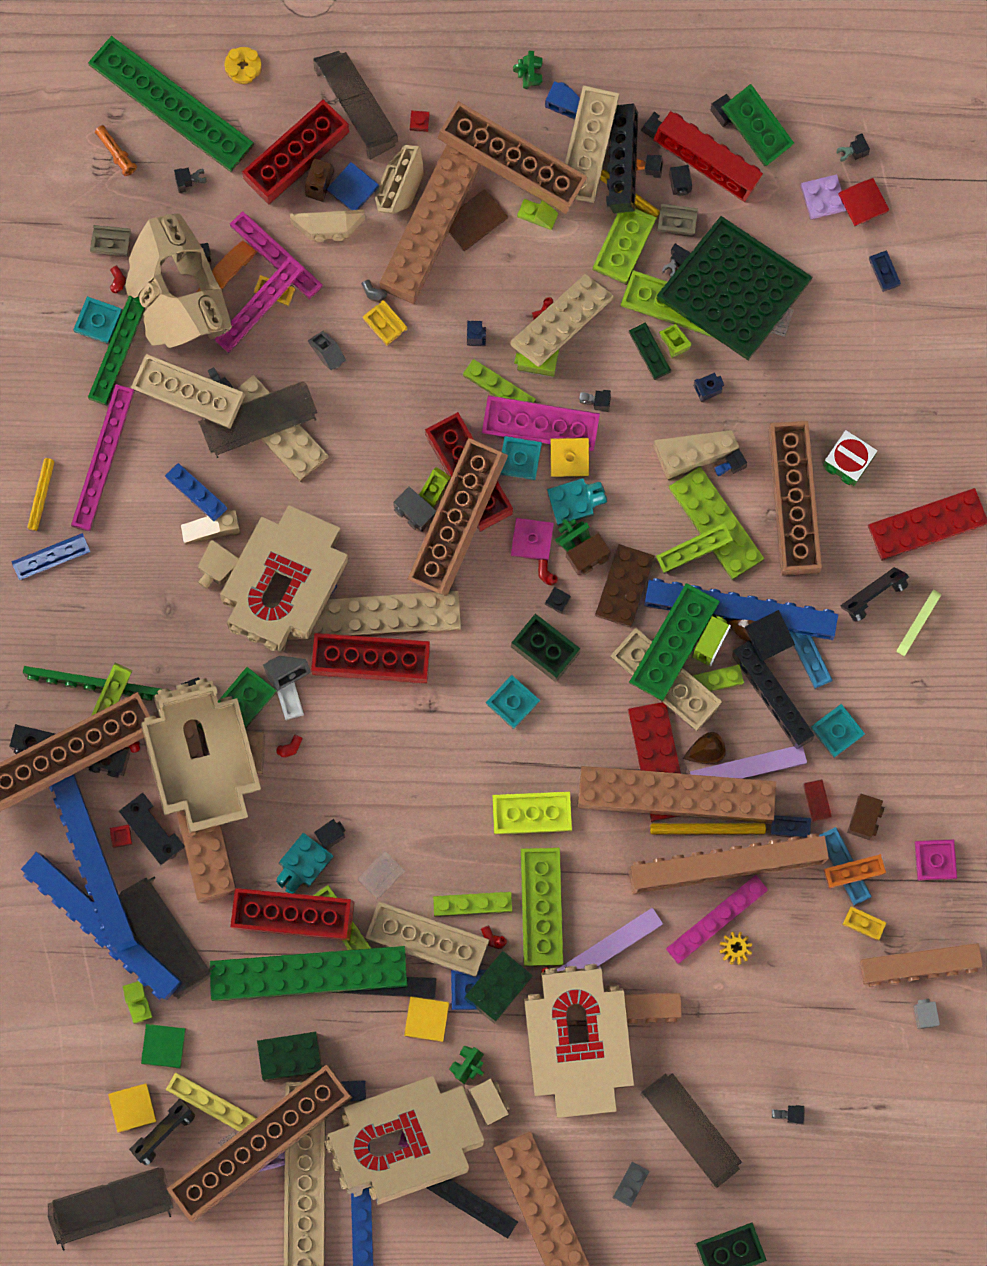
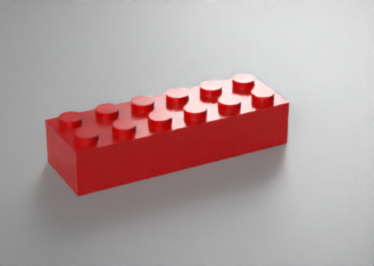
[242,99,350,205]
[653,111,763,202]
[425,412,513,532]
[311,633,430,684]
[230,888,355,941]

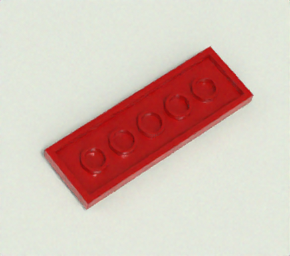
[868,488,987,561]
[628,702,681,822]

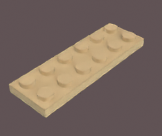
[565,85,620,203]
[511,274,613,367]
[131,354,245,429]
[236,375,329,482]
[610,628,722,731]
[365,902,489,977]

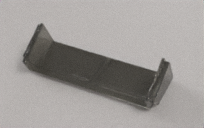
[313,51,398,160]
[198,381,318,458]
[119,876,215,999]
[640,1073,742,1189]
[48,1167,173,1251]

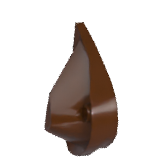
[726,620,755,643]
[682,732,726,764]

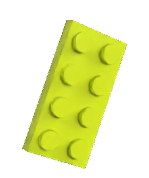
[492,792,572,835]

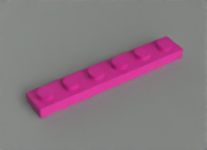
[230,211,323,299]
[214,257,304,353]
[666,875,768,964]

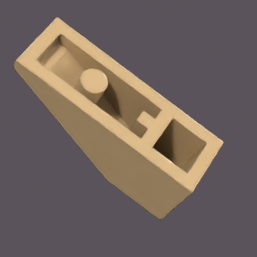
[181,510,241,544]

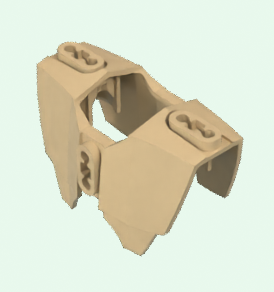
[125,213,232,348]

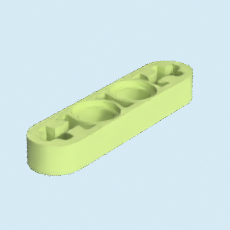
[896,589,942,656]

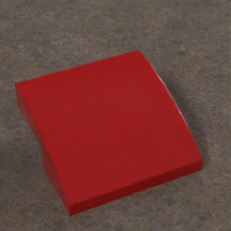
[838,178,889,226]

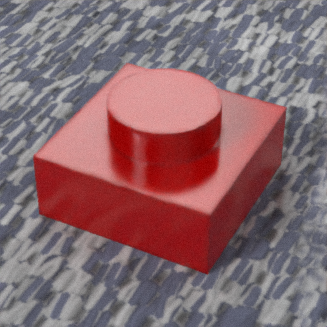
[410,110,430,132]
[109,824,133,848]

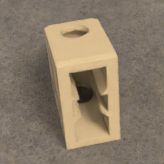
[198,540,239,589]

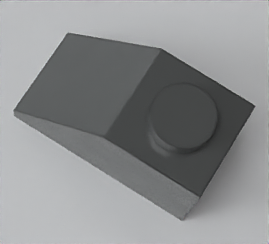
[308,331,346,370]
[263,656,311,691]

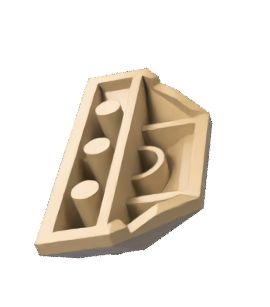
[375,145,424,214]
[290,209,365,242]

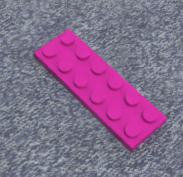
[482,395,600,451]

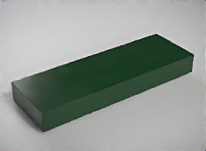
[629,322,671,380]

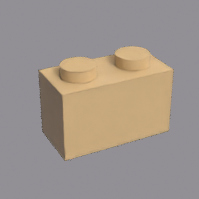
[469,1079,510,1126]

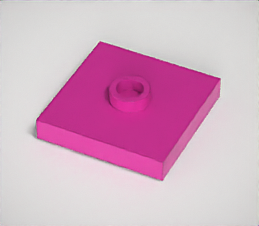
[511,518,554,560]
[914,839,957,881]

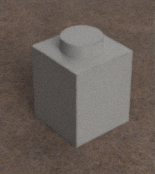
[913,999,940,1029]

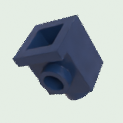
[467,320,486,346]
[693,373,724,402]

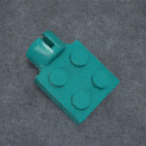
[547,478,607,526]
[276,833,334,894]

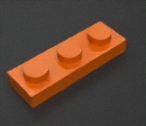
[824,854,886,889]

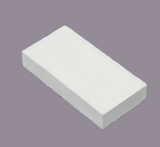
[277,682,304,720]

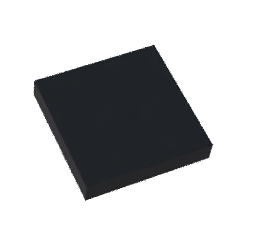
[745,610,795,661]

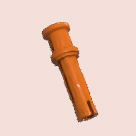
[95,125,137,176]

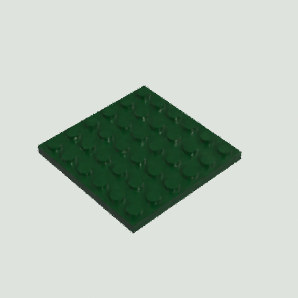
[656,216,813,361]

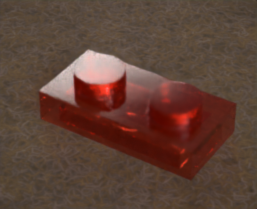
[803,779,832,822]

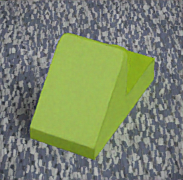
[517,199,559,230]
[659,324,692,358]
[419,466,451,507]
[123,981,153,1024]

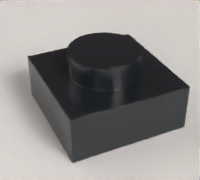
[545,587,571,614]

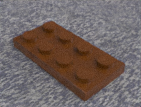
[595,544,655,628]

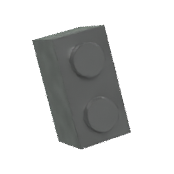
[393,487,437,532]
[613,1162,650,1207]

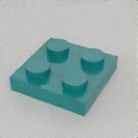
[73,296,123,344]
[500,436,542,480]
[486,675,540,729]
[810,704,865,758]

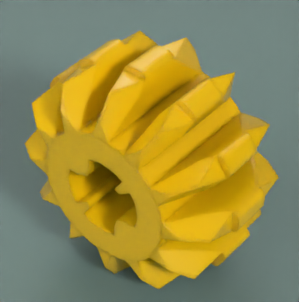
[719,932,752,965]

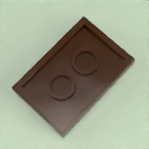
[449,189,508,251]

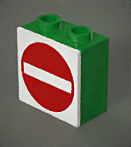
[823,430,877,486]

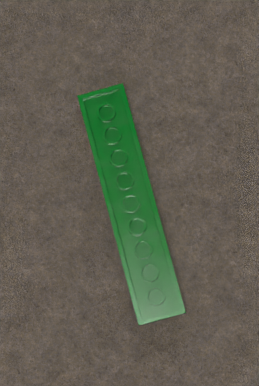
[88,36,254,172]
[210,946,408,1001]

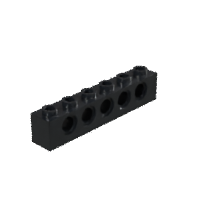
[606,103,638,213]
[732,640,815,749]
[9,724,130,778]

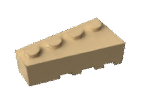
[653,430,739,480]

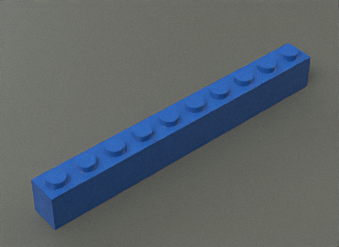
[644,578,838,640]
[49,774,137,953]
[21,852,183,1000]

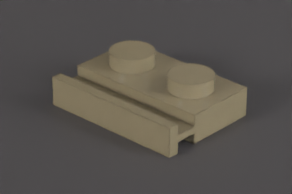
[657,203,698,236]
[90,225,131,257]

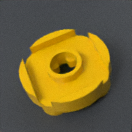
[224,47,262,84]

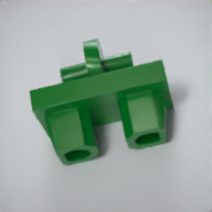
[513,50,543,89]
[554,519,591,552]
[449,1046,484,1084]

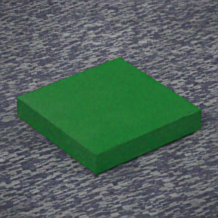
[141,1024,186,1068]

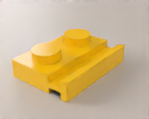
[362,300,408,346]

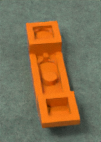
[197,240,257,292]

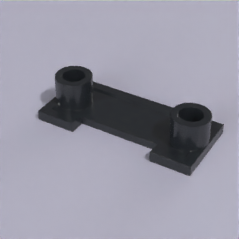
[840,567,910,622]
[119,793,185,865]
[129,1099,195,1165]

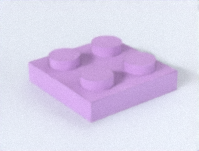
[800,175,846,220]

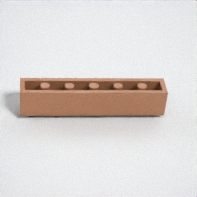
[860,943,983,987]
[566,993,682,1026]

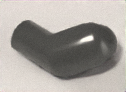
[361,280,387,301]

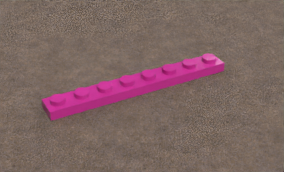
[71,384,135,532]

